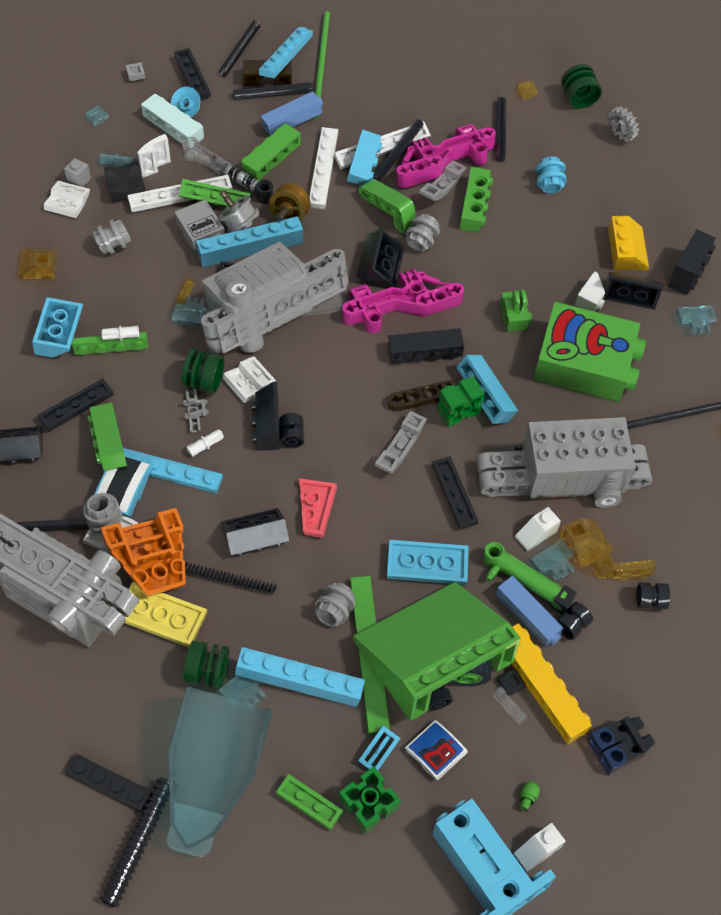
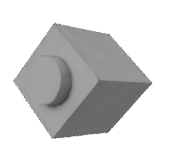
[64,158,91,187]

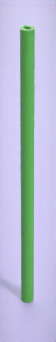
[313,11,330,119]

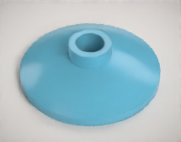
[170,87,201,118]

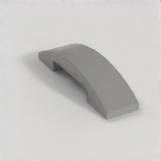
[419,160,467,201]
[375,411,427,474]

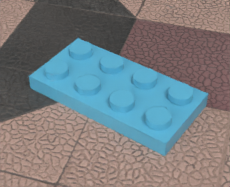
[387,540,469,585]

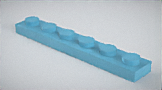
[259,27,313,78]
[123,448,223,494]

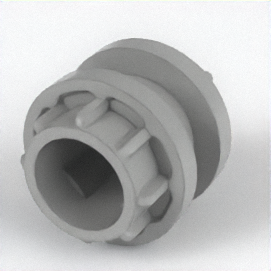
[405,214,440,252]
[93,219,131,255]
[83,493,122,533]
[315,583,356,626]

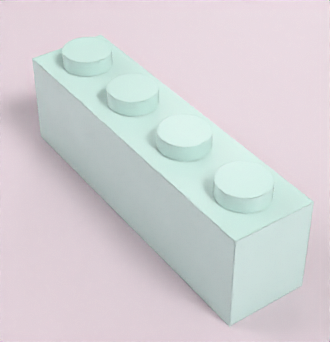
[141,94,204,149]

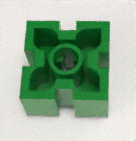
[437,376,485,427]
[339,766,401,834]

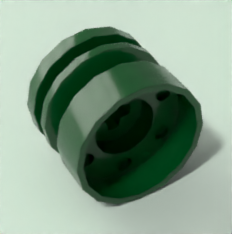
[561,64,602,109]
[181,348,225,394]
[183,640,230,690]

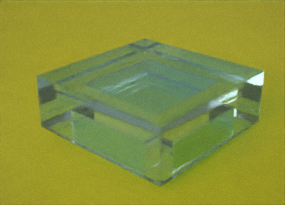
[85,105,109,126]

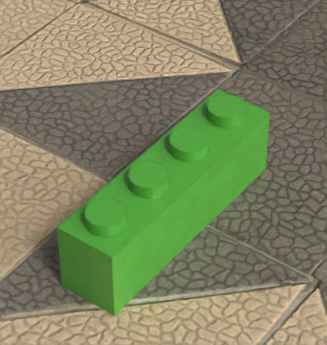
[241,123,301,181]
[88,402,127,471]

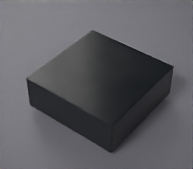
[497,668,526,697]

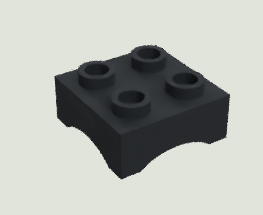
[104,161,145,202]

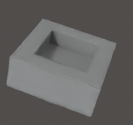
[125,62,145,81]

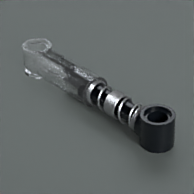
[182,137,273,204]

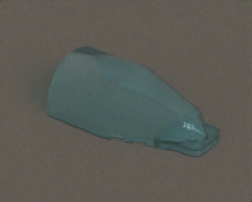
[167,686,273,857]

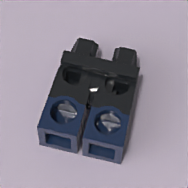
[587,716,655,776]

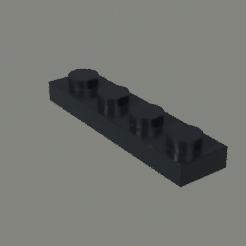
[174,48,211,99]
[38,378,114,432]
[432,456,478,530]
[65,753,151,812]

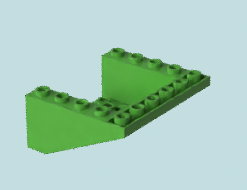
[353,582,521,721]

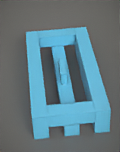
[358,726,401,770]

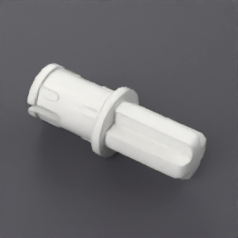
[101,325,139,340]
[186,429,224,457]

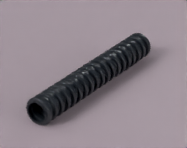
[100,778,175,908]

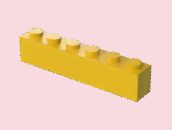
[511,623,592,745]

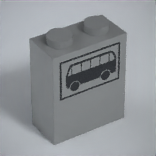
[174,200,225,252]

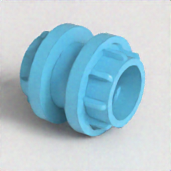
[536,156,567,193]

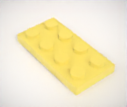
[124,582,208,647]

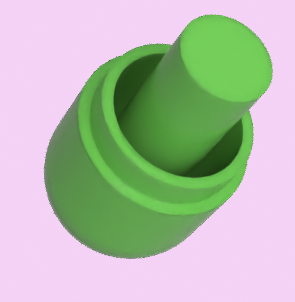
[520,781,540,811]

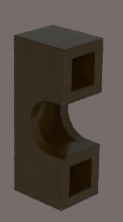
[243,60,292,86]

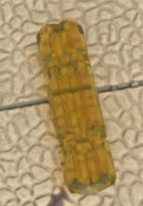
[175,278,195,310]

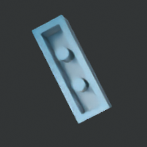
[346,129,383,186]

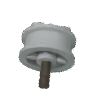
[218,190,259,233]

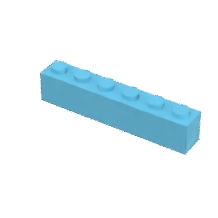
[196,217,303,267]
[235,647,365,707]

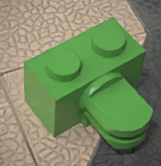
[499,289,532,332]

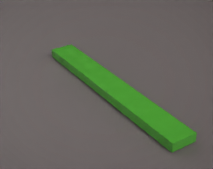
[350,576,390,735]

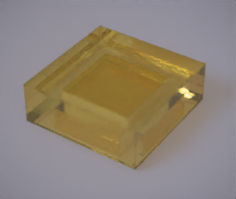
[517,81,538,99]

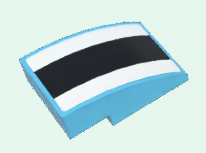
[94,455,153,518]

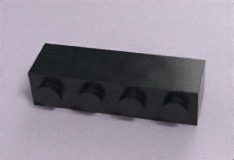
[388,328,464,364]

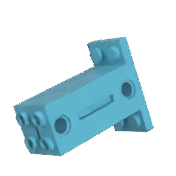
[432,799,556,915]

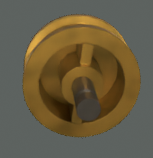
[269,183,311,222]

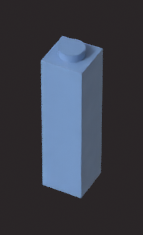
[261,91,323,136]
[495,575,563,648]

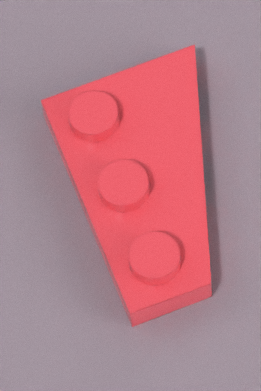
[299,478,337,538]

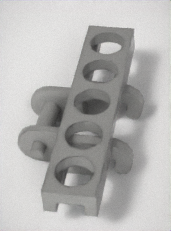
[183,389,209,434]

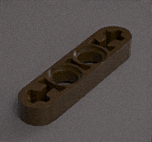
[388,380,457,411]

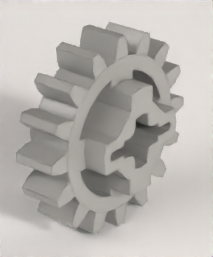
[607,106,639,142]

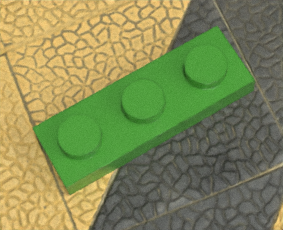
[276,774,343,831]

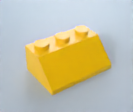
[608,216,649,270]

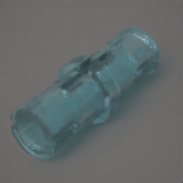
[99,153,135,167]

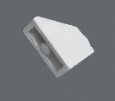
[575,271,605,312]
[515,507,561,552]
[513,823,565,873]

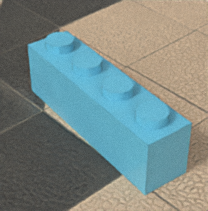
[456,355,518,424]

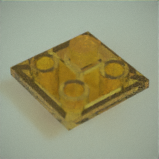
[18,248,58,279]
[560,518,614,568]

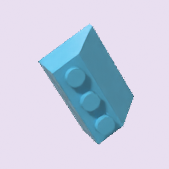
[32,297,83,358]

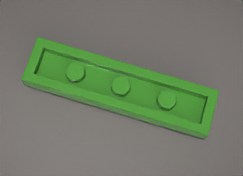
[179,179,250,207]
[72,332,149,355]

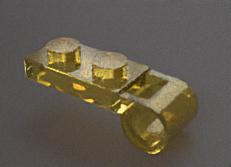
[593,554,657,580]

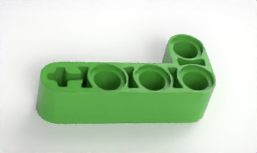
[358,179,416,233]

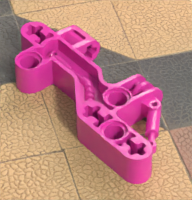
[396,124,496,188]
[342,269,464,333]

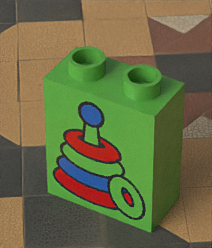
[533,302,646,402]

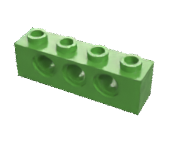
[460,167,493,233]

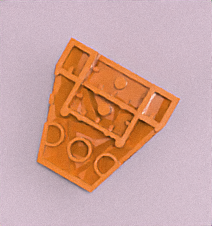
[100,508,186,597]

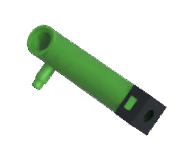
[483,542,577,614]

